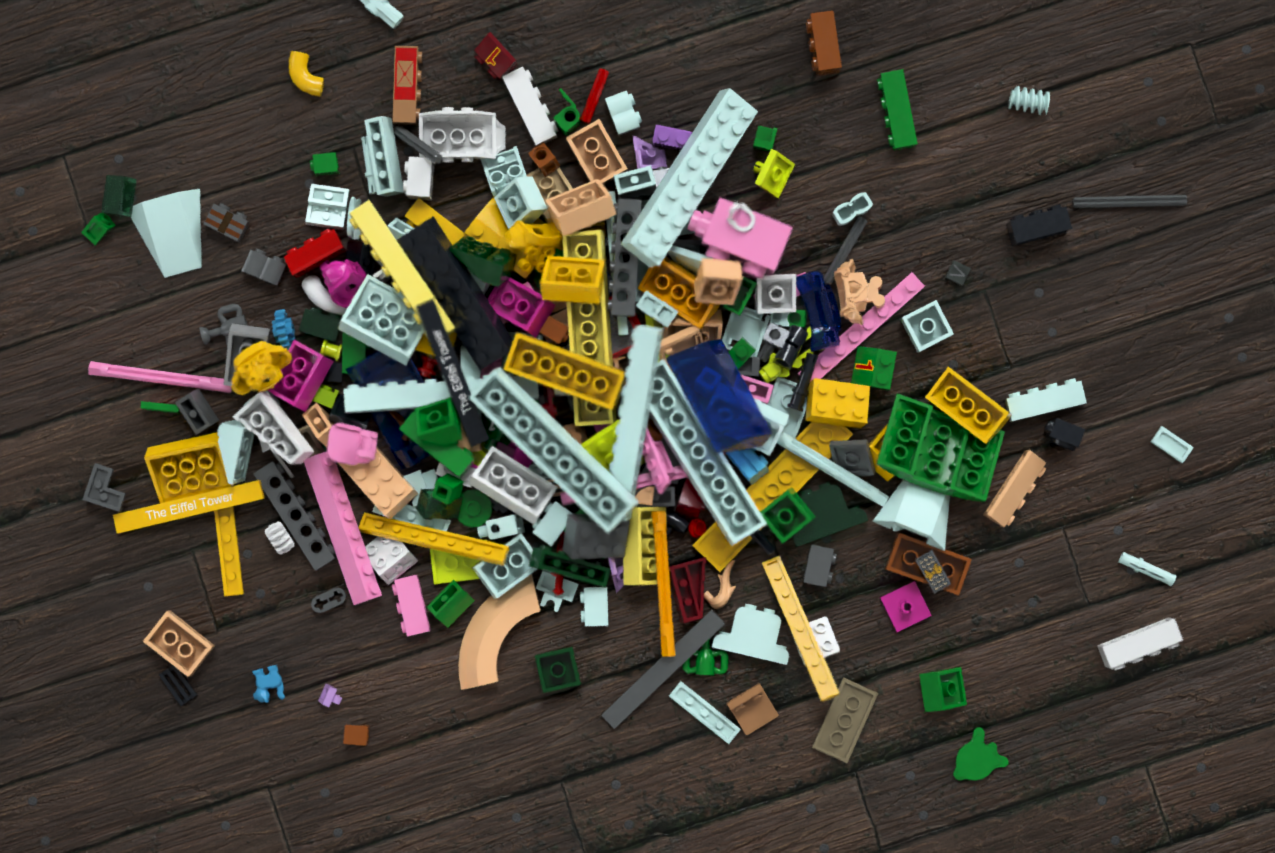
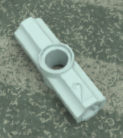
[359,0,404,29]

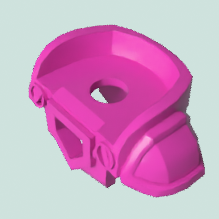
[320,259,367,308]

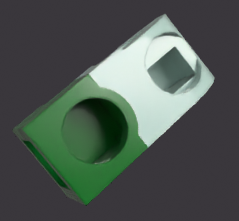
[770,310,807,327]

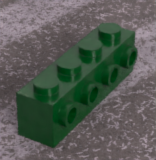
[529,545,611,587]

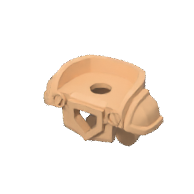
[834,259,885,325]

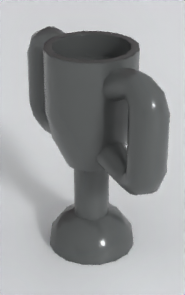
[199,304,248,347]

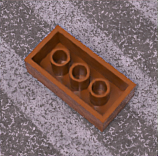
[885,533,972,595]

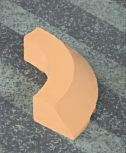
[459,574,541,690]

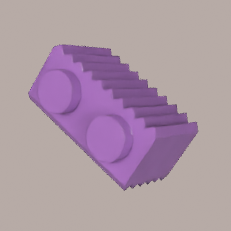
[652,125,693,151]

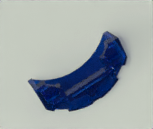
[796,271,841,352]

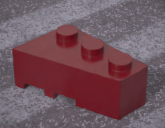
[675,477,706,520]
[669,557,706,623]

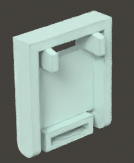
[720,307,770,358]

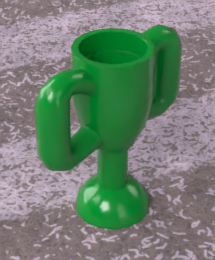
[682,639,729,675]

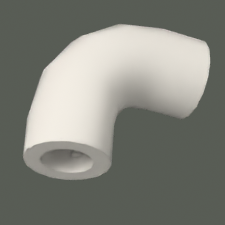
[302,275,348,315]

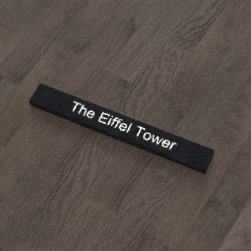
[415,298,489,447]

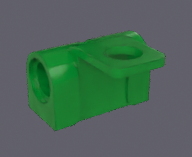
[553,88,580,137]

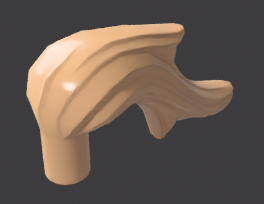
[704,560,736,609]

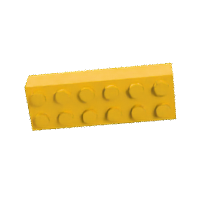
[503,333,626,410]

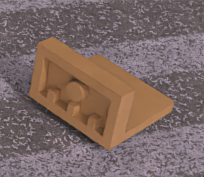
[727,683,778,735]

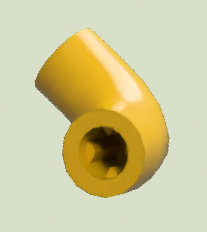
[289,51,324,97]

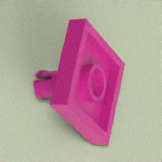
[880,581,932,632]

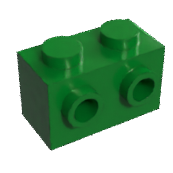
[427,580,475,628]

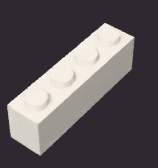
[502,67,558,146]

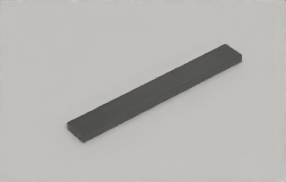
[601,610,725,729]

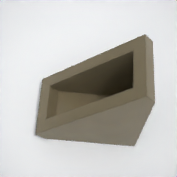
[298,425,325,458]

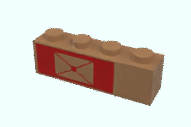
[393,46,422,125]

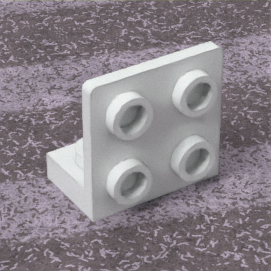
[365,536,418,585]

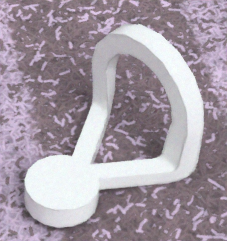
[727,203,755,232]

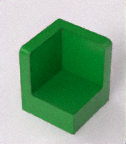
[753,126,777,152]

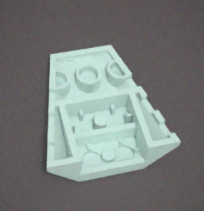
[126,189,202,278]
[873,480,950,551]

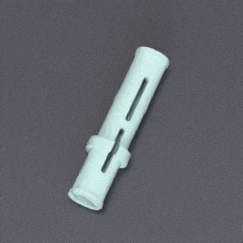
[361,136,377,194]
[1118,552,1176,586]

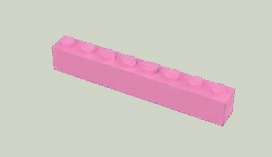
[304,452,382,605]

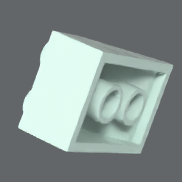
[217,420,254,484]

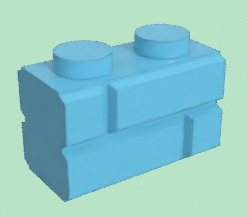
[726,441,769,485]

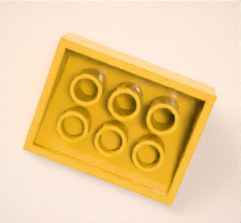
[464,196,546,280]
[144,432,235,503]

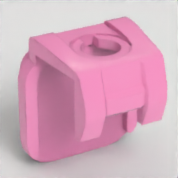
[327,423,378,465]

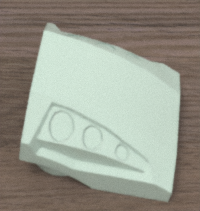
[481,146,527,196]

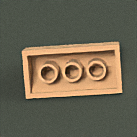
[983,450,1046,527]

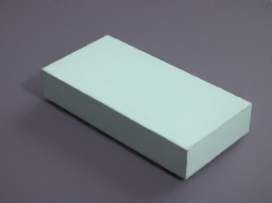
[1150,426,1194,463]

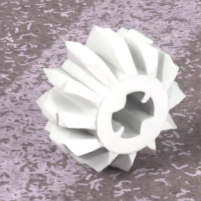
[265,522,294,555]

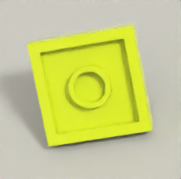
[753,149,795,198]

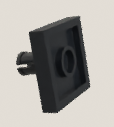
[328,394,373,430]

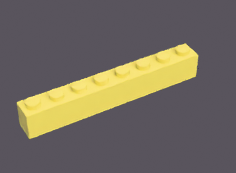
[349,200,455,337]

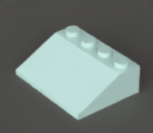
[338,274,424,365]

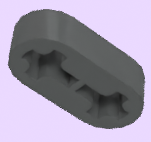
[311,588,347,613]

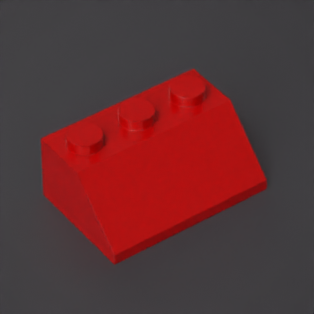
[284,228,347,278]

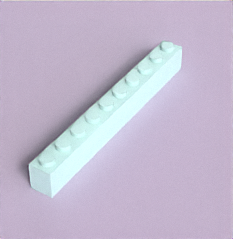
[609,325,663,521]
[344,373,539,414]

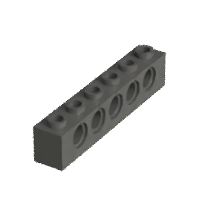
[608,199,642,317]
[253,461,336,571]

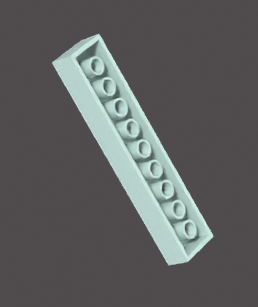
[621,88,758,267]
[649,359,767,546]
[469,367,639,533]

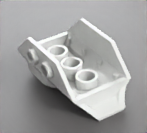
[419,107,505,162]

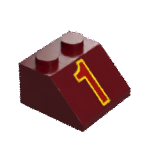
[474,32,517,81]

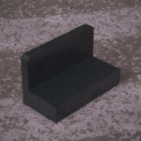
[346,241,375,277]

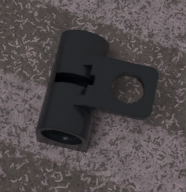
[763,323,808,371]

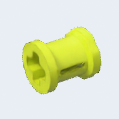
[320,340,342,361]

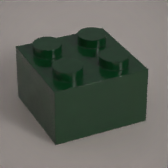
[535,646,581,693]

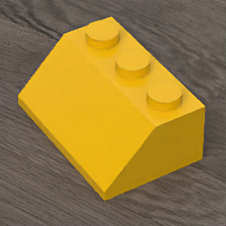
[540,256,605,304]

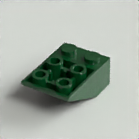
[450,236,517,287]

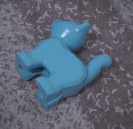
[252,665,285,703]

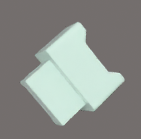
[404,469,438,507]

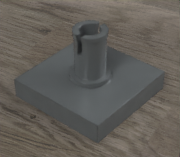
[829,440,876,476]

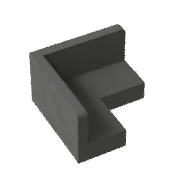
[83,463,126,512]

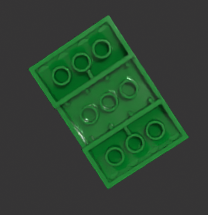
[876,394,1005,502]

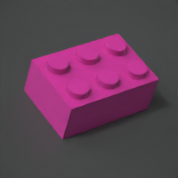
[267,340,334,412]

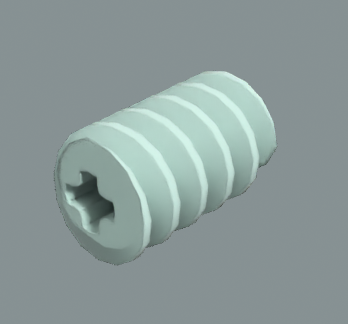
[1008,86,1050,115]

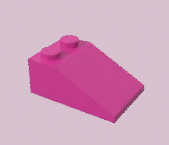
[487,278,556,338]

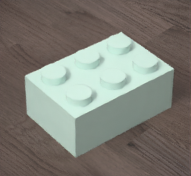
[472,533,537,599]

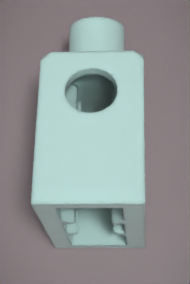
[477,514,525,540]

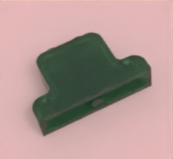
[792,482,869,547]

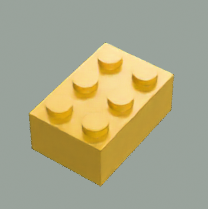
[805,378,870,429]

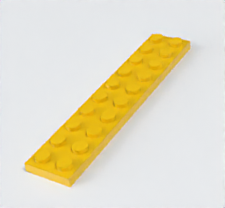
[692,422,853,572]

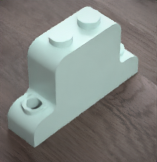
[711,603,789,665]

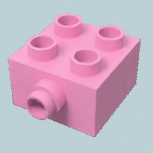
[687,198,792,281]

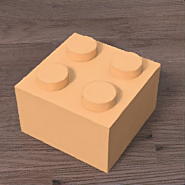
[694,258,742,305]

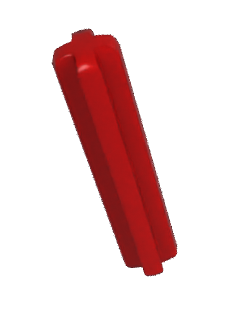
[580,68,609,123]

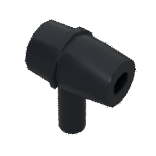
[666,509,690,538]

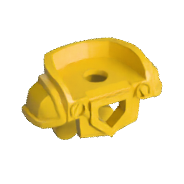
[504,220,563,273]
[231,341,292,395]

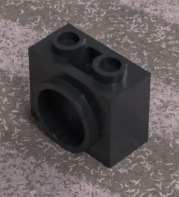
[1044,418,1085,451]

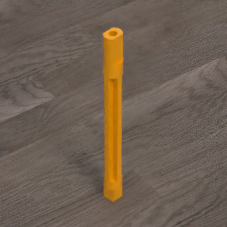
[652,511,675,657]

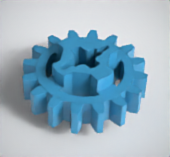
[272,309,296,350]

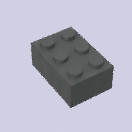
[563,514,630,559]

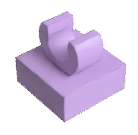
[318,684,342,707]

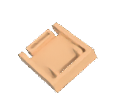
[659,325,706,373]

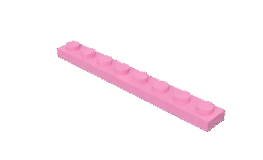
[798,272,925,383]

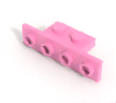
[642,428,675,494]

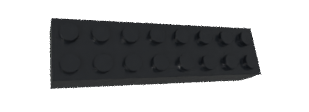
[396,216,514,370]

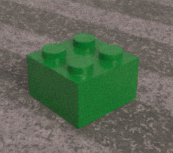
[760,487,816,543]

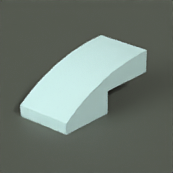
[635,290,678,328]

